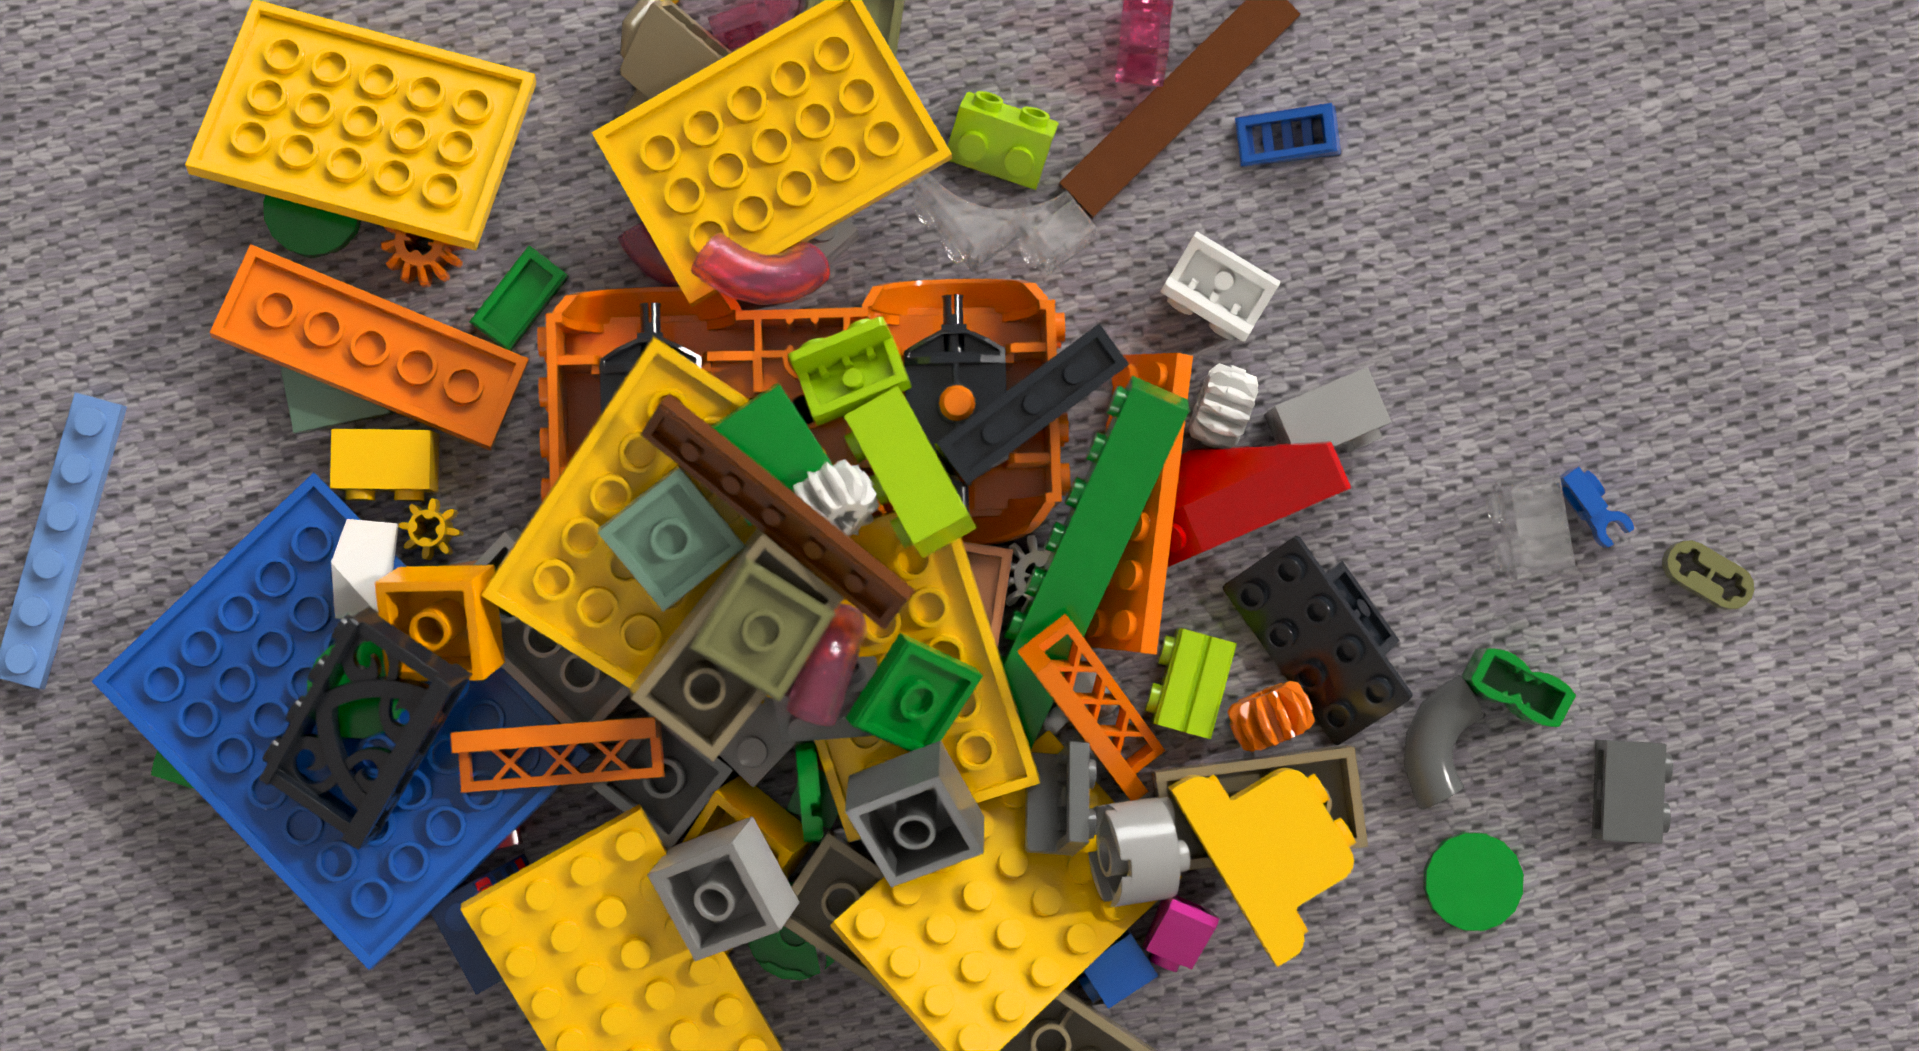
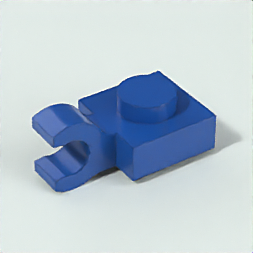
[1553,466,1634,548]

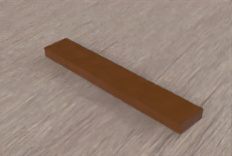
[1058,0,1301,220]
[640,393,916,630]

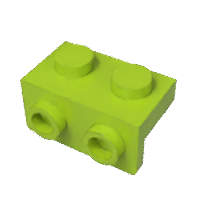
[948,91,1059,190]
[788,316,912,426]

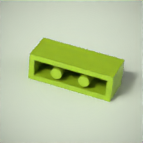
[844,386,977,558]

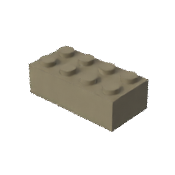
[629,528,844,762]
[1151,745,1368,870]

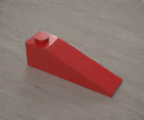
[1167,441,1352,568]

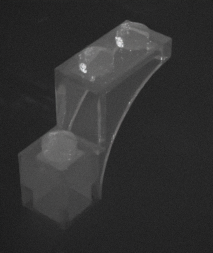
[911,172,1097,276]

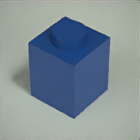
[1077,929,1158,1009]

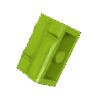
[1145,628,1237,739]

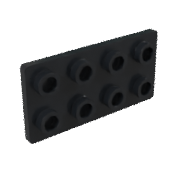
[1223,536,1413,745]

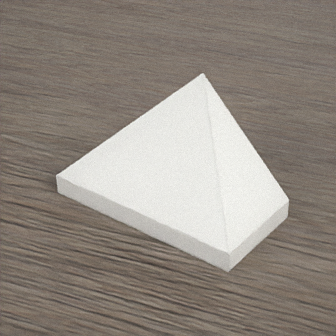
[331,519,398,619]

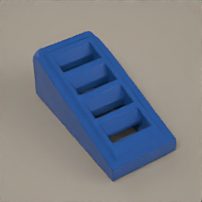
[1235,103,1341,167]

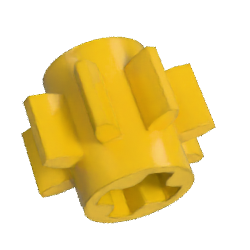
[398,498,464,560]

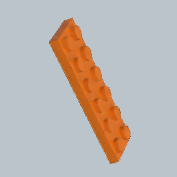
[209,244,529,451]
[1083,353,1193,655]

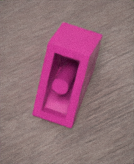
[1143,895,1219,973]

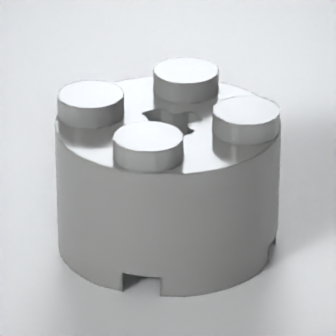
[1088,797,1190,907]

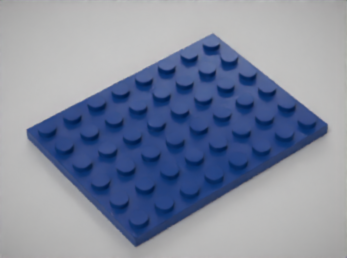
[91,472,592,970]

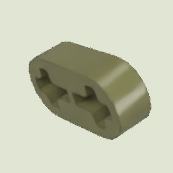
[1662,540,1755,610]

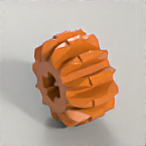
[381,227,465,287]
[1227,681,1315,752]

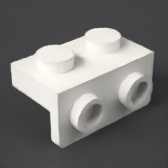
[1161,231,1281,342]

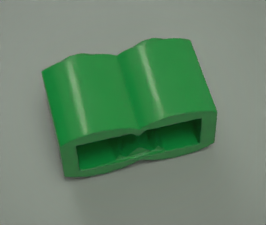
[1461,648,1576,727]

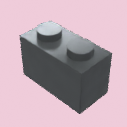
[1592,739,1673,844]

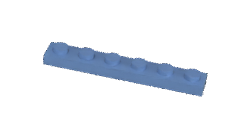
[0,392,127,689]

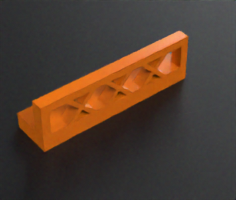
[1017,614,1166,801]
[450,717,665,793]

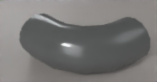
[1404,675,1484,810]

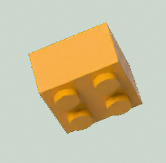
[374,565,505,681]

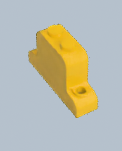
[1167,768,1356,967]

